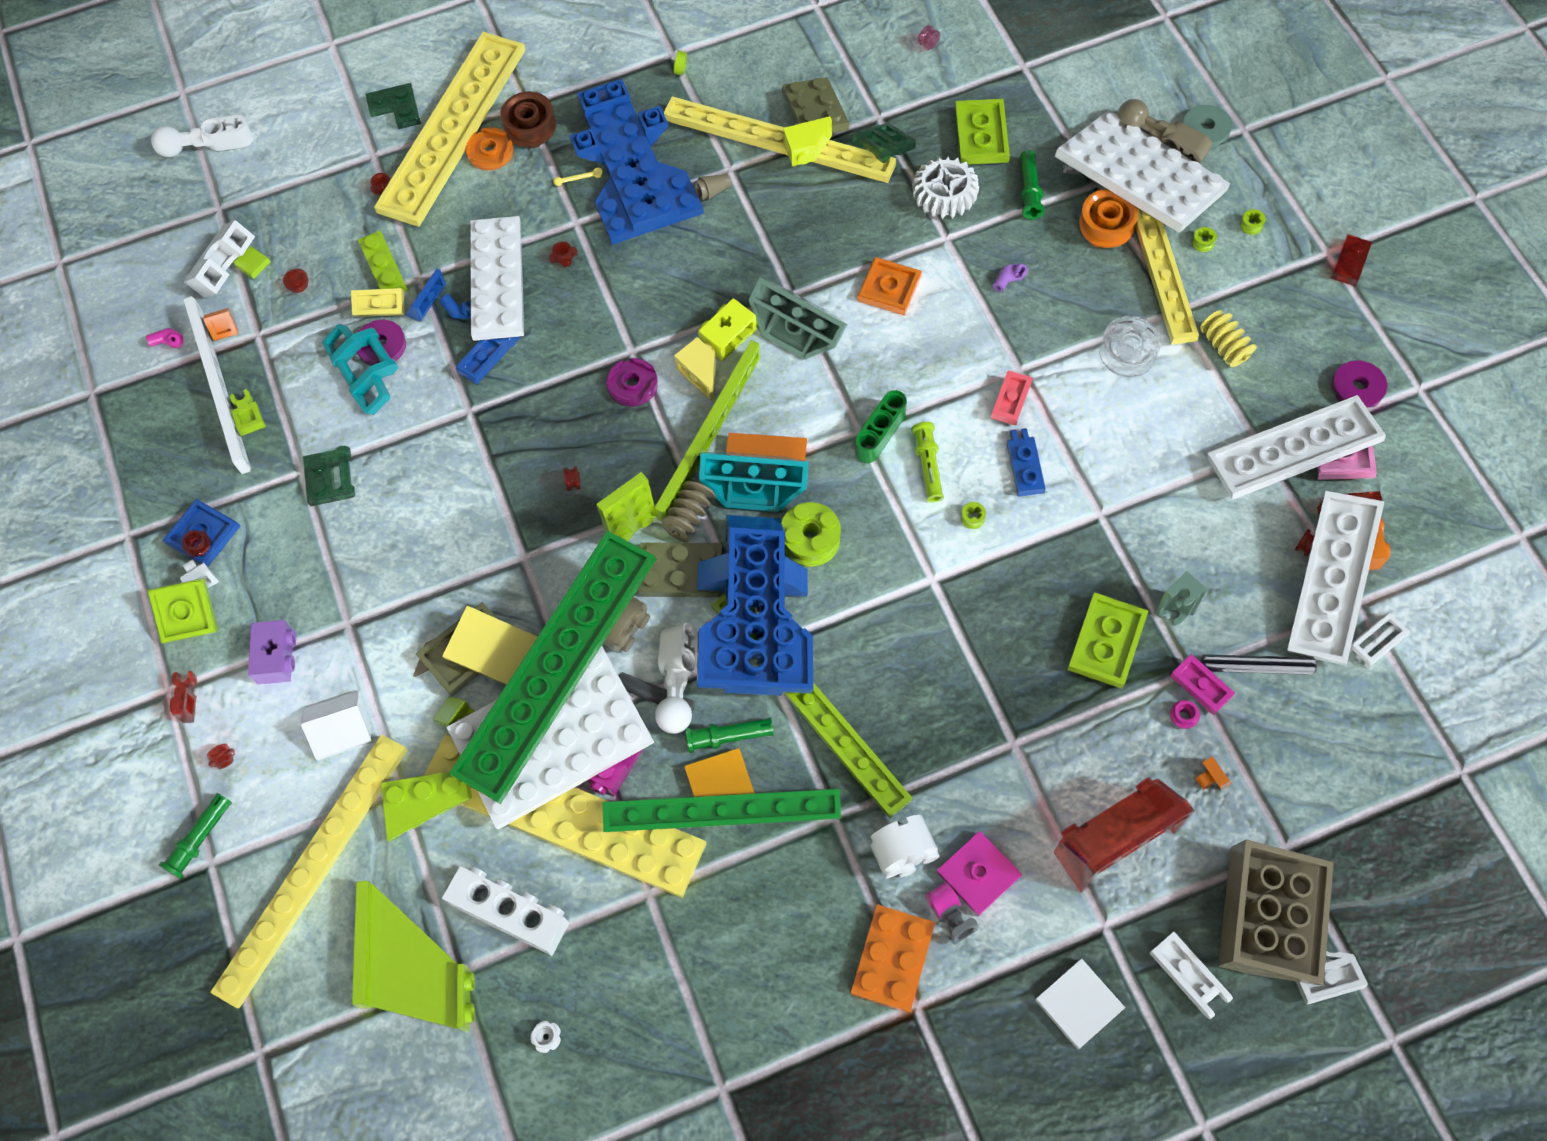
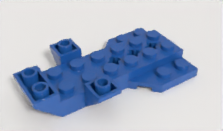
[569,78,704,245]
[697,515,813,696]

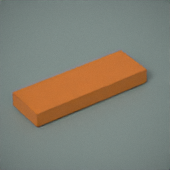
[726,433,807,461]

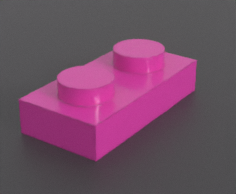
[1170,654,1235,715]

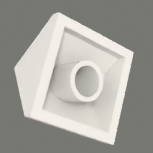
[301,690,373,761]

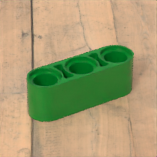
[855,390,907,463]

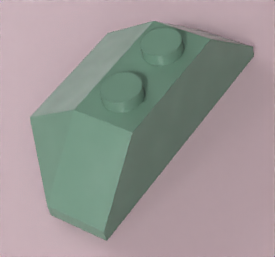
[749,277,848,359]

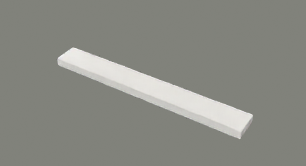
[184,296,251,474]

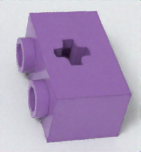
[248,620,297,685]

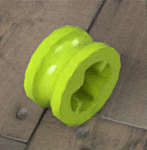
[1240,209,1266,235]
[1192,227,1217,252]
[961,502,986,529]

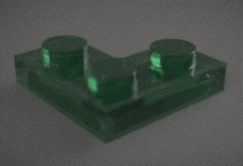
[365,83,421,129]

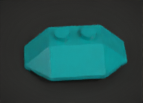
[699,452,809,512]

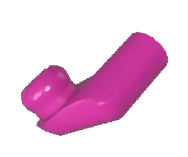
[146,328,184,348]

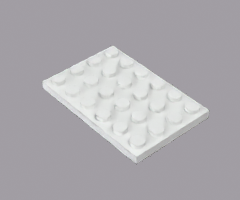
[1055,111,1230,233]
[447,646,655,830]

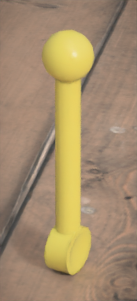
[553,167,603,186]

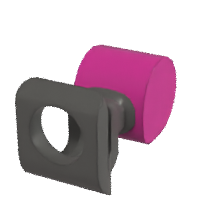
[925,882,978,945]

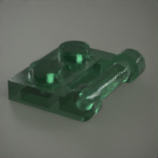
[852,123,916,163]
[303,446,355,507]

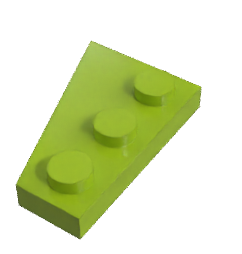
[381,771,472,841]

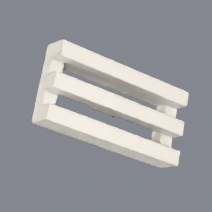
[1350,612,1410,669]

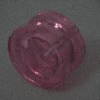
[917,25,940,50]

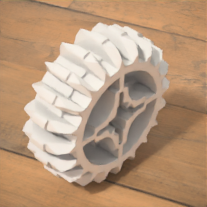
[912,156,979,219]

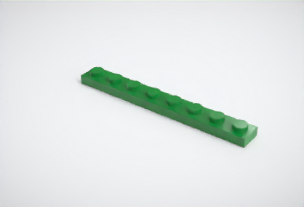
[602,789,841,832]

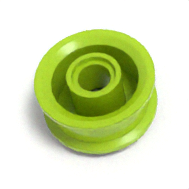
[781,502,841,567]

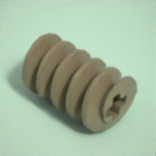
[662,481,716,543]

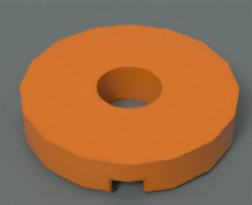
[465,127,514,170]

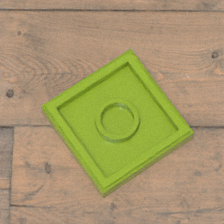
[147,578,219,644]

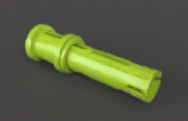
[911,422,944,503]

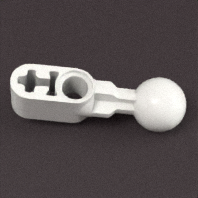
[151,115,253,157]
[655,622,698,734]

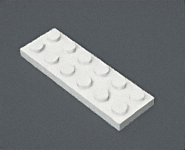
[470,216,524,341]
[1207,395,1386,500]
[1287,491,1384,666]

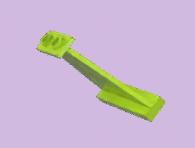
[352,881,475,1032]

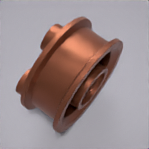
[500,91,556,148]

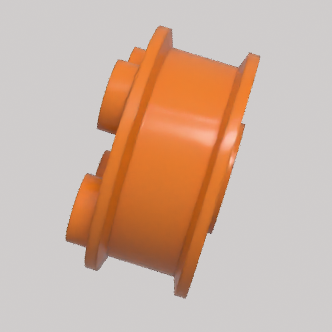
[1079,189,1138,248]

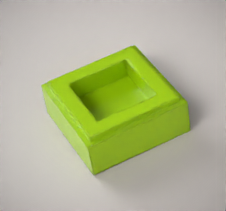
[233,246,271,279]

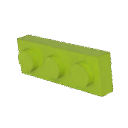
[358,230,408,292]

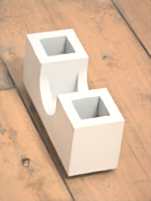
[184,220,255,298]

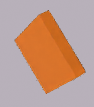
[857,257,922,316]

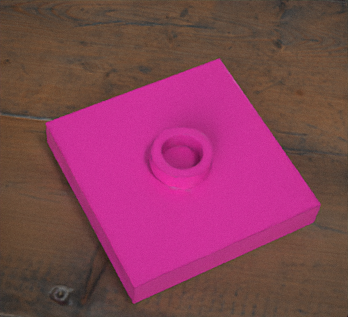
[936,831,1022,917]

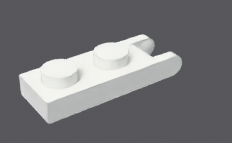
[1149,932,1233,1019]

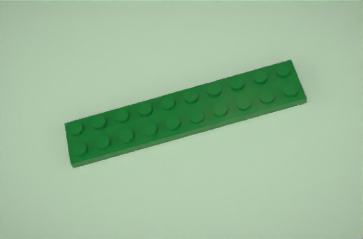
[449,531,657,805]

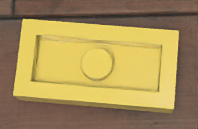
[351,288,405,317]

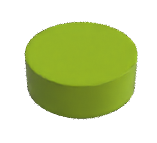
[674,50,688,76]

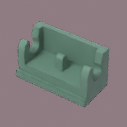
[1155,571,1208,626]

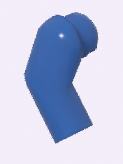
[440,294,471,319]

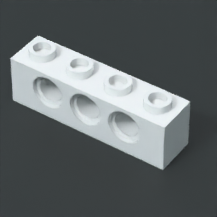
[442,866,569,956]

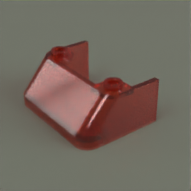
[1053,777,1195,893]

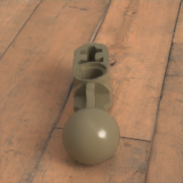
[1117,99,1212,163]

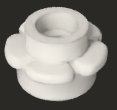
[530,1021,561,1053]

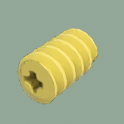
[1200,310,1257,368]

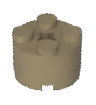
[603,597,650,652]

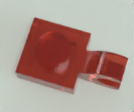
[170,671,197,723]

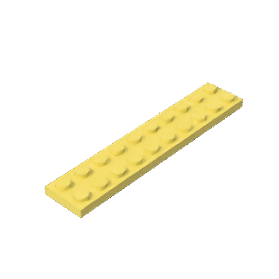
[374,32,526,227]
[423,734,707,898]

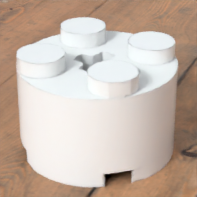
[868,815,940,878]

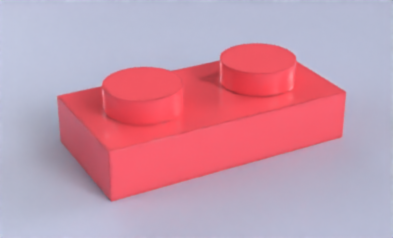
[991,370,1033,426]

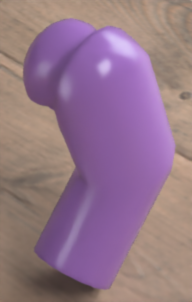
[992,263,1028,292]

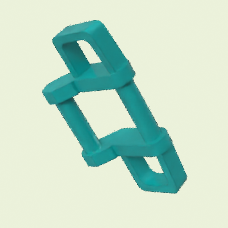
[322,324,398,415]

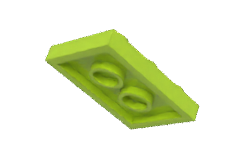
[955,99,1010,164]
[596,472,656,541]
[1067,592,1148,689]

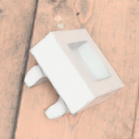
[180,559,219,588]

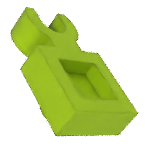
[230,389,266,436]

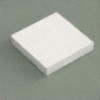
[1035,959,1125,1050]

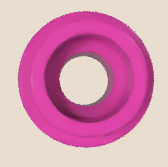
[1170,700,1200,729]

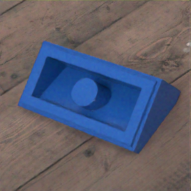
[405,268,446,322]

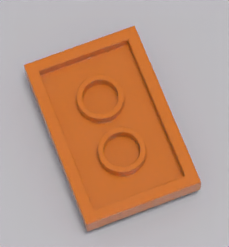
[851,904,935,1014]

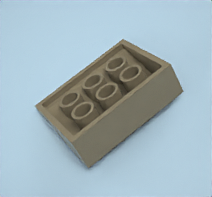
[1218,840,1334,985]

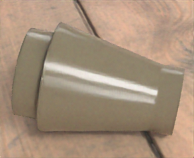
[694,173,732,201]

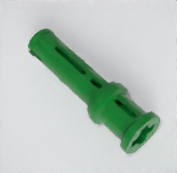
[1020,150,1045,220]
[685,717,774,753]
[158,793,232,879]

